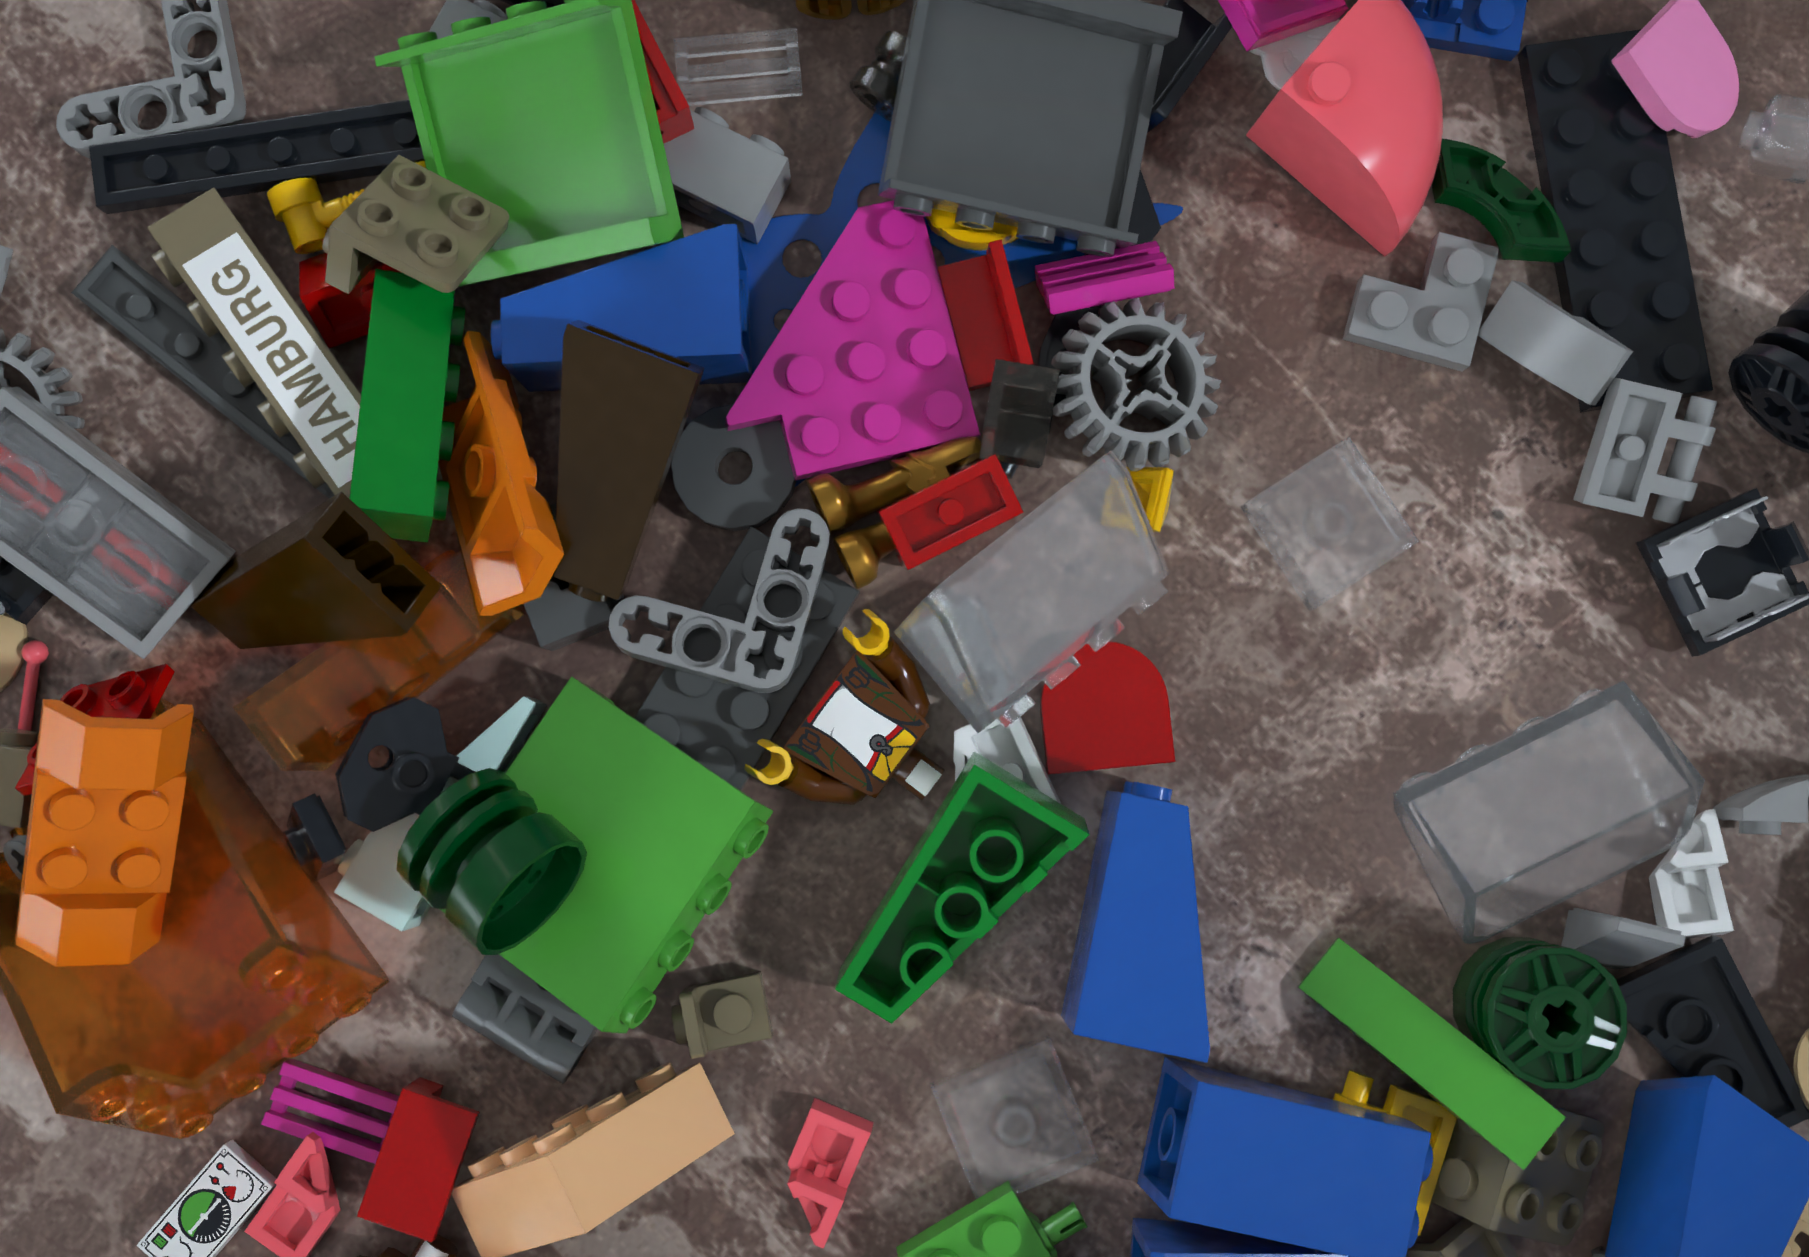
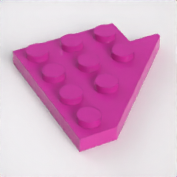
[725,200,980,481]

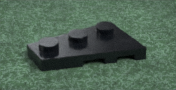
[1616,935,1809,1128]

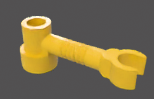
[267,161,427,254]

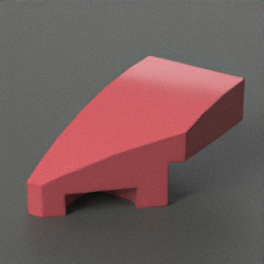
[787,1098,874,1249]
[244,1132,341,1257]

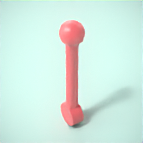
[18,640,49,731]

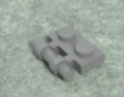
[1573,378,1718,524]

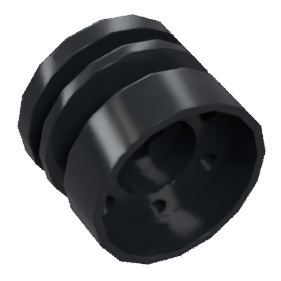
[1728,289,1809,454]

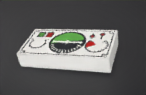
[137,1139,277,1257]

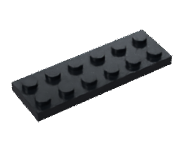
[1517,29,1713,413]

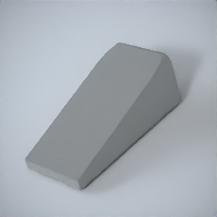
[1561,908,1686,969]

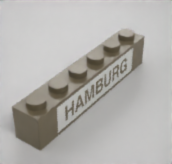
[147,188,361,498]

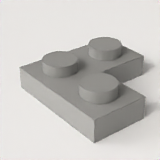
[1342,232,1500,372]

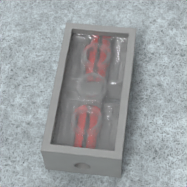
[0,387,236,659]

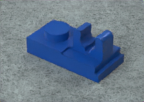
[1401,0,1527,61]

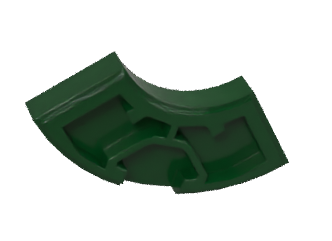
[1431,139,1571,263]

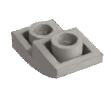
[1478,280,1633,405]
[1713,774,1809,835]

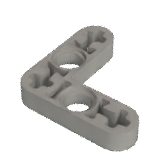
[56,0,246,159]
[608,508,830,693]

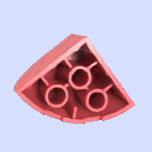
[1246,0,1443,257]

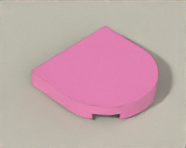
[1611,0,1739,138]

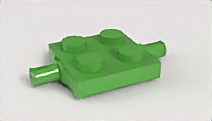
[896,1180,1088,1257]

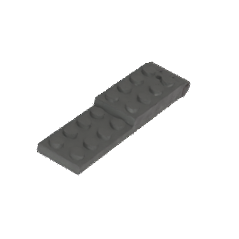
[452,527,860,1084]

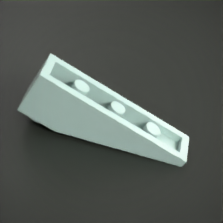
[334,696,547,932]

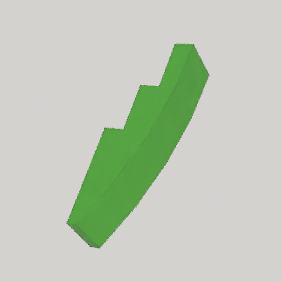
[1298,938,1566,1170]

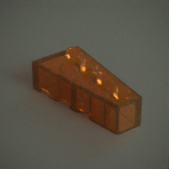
[233,550,524,771]

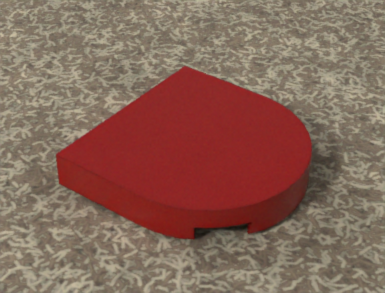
[1040,641,1175,775]

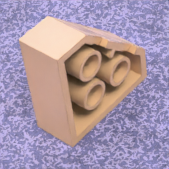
[451,1062,735,1257]

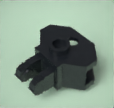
[335,696,476,832]

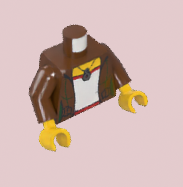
[744,609,945,805]

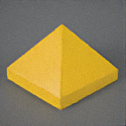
[1108,467,1174,532]

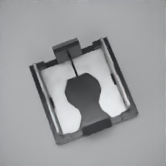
[1636,488,1809,657]

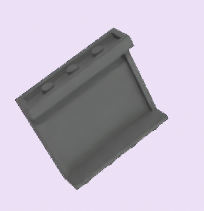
[878,0,1183,257]

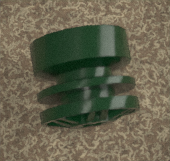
[396,768,587,955]
[1453,937,1627,1089]

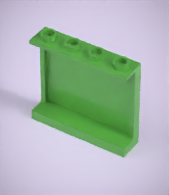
[374,0,684,287]
[440,676,773,1033]

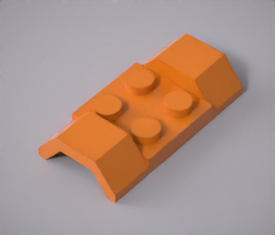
[438,331,564,616]
[15,699,194,967]

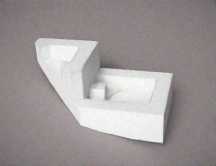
[1649,809,1734,939]

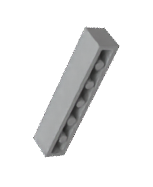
[429,0,791,245]

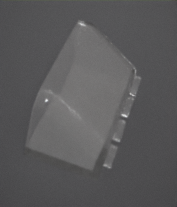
[894,450,1170,733]
[1393,680,1705,944]

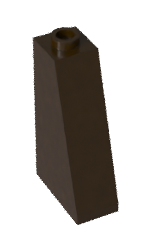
[554,320,705,602]
[190,491,442,649]

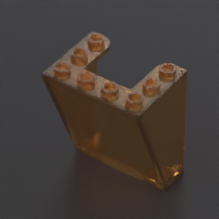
[0,698,390,1139]

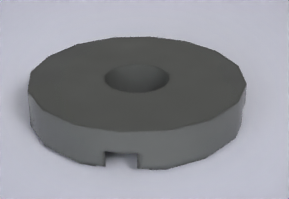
[671,404,797,531]

